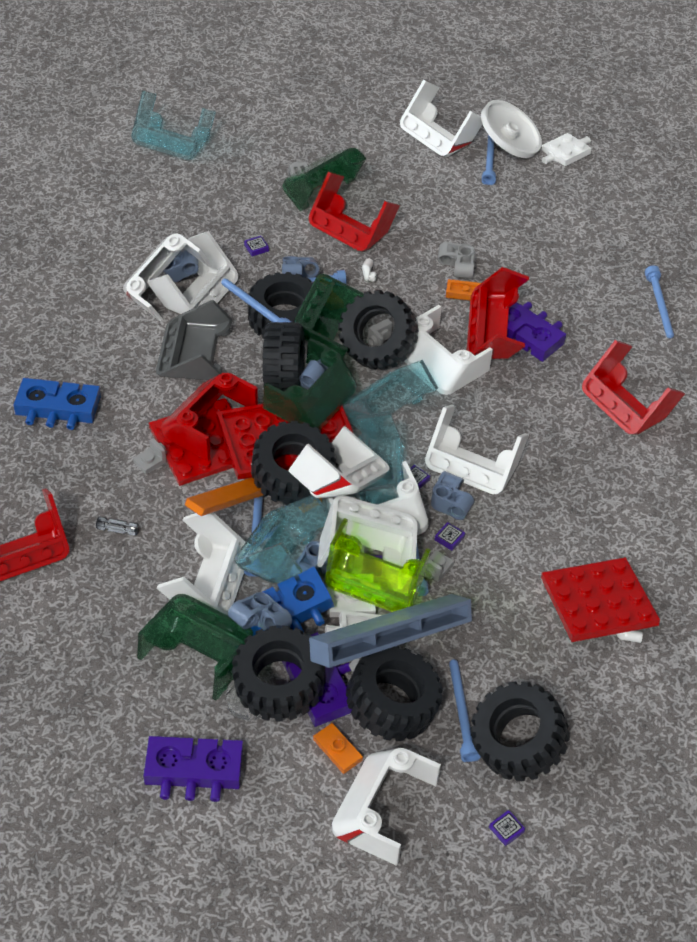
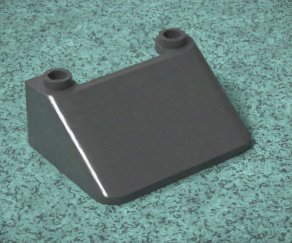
[156,300,232,380]

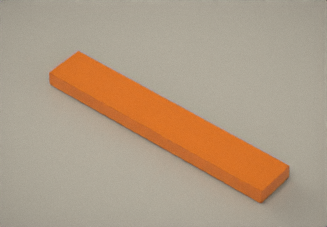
[185,478,263,516]

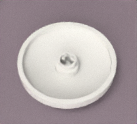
[481,100,542,158]

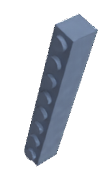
[309,594,472,668]

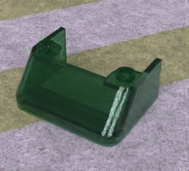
[263,338,356,430]
[137,594,253,701]

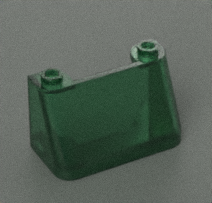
[282,148,366,211]

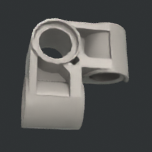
[438,242,475,279]

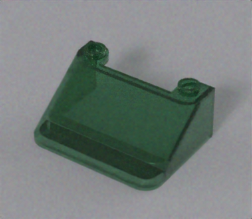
[294,274,364,369]

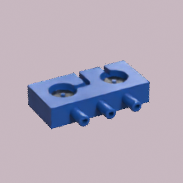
[13,378,101,430]
[248,567,334,636]

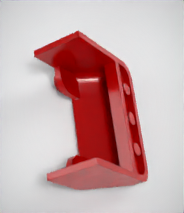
[309,172,400,251]
[467,267,529,359]
[582,340,685,435]
[161,373,258,461]
[0,488,69,581]

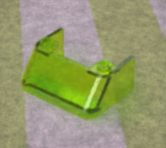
[325,518,431,612]

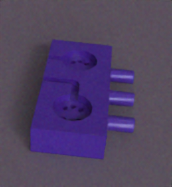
[507,302,566,362]
[282,632,352,727]
[143,736,243,802]

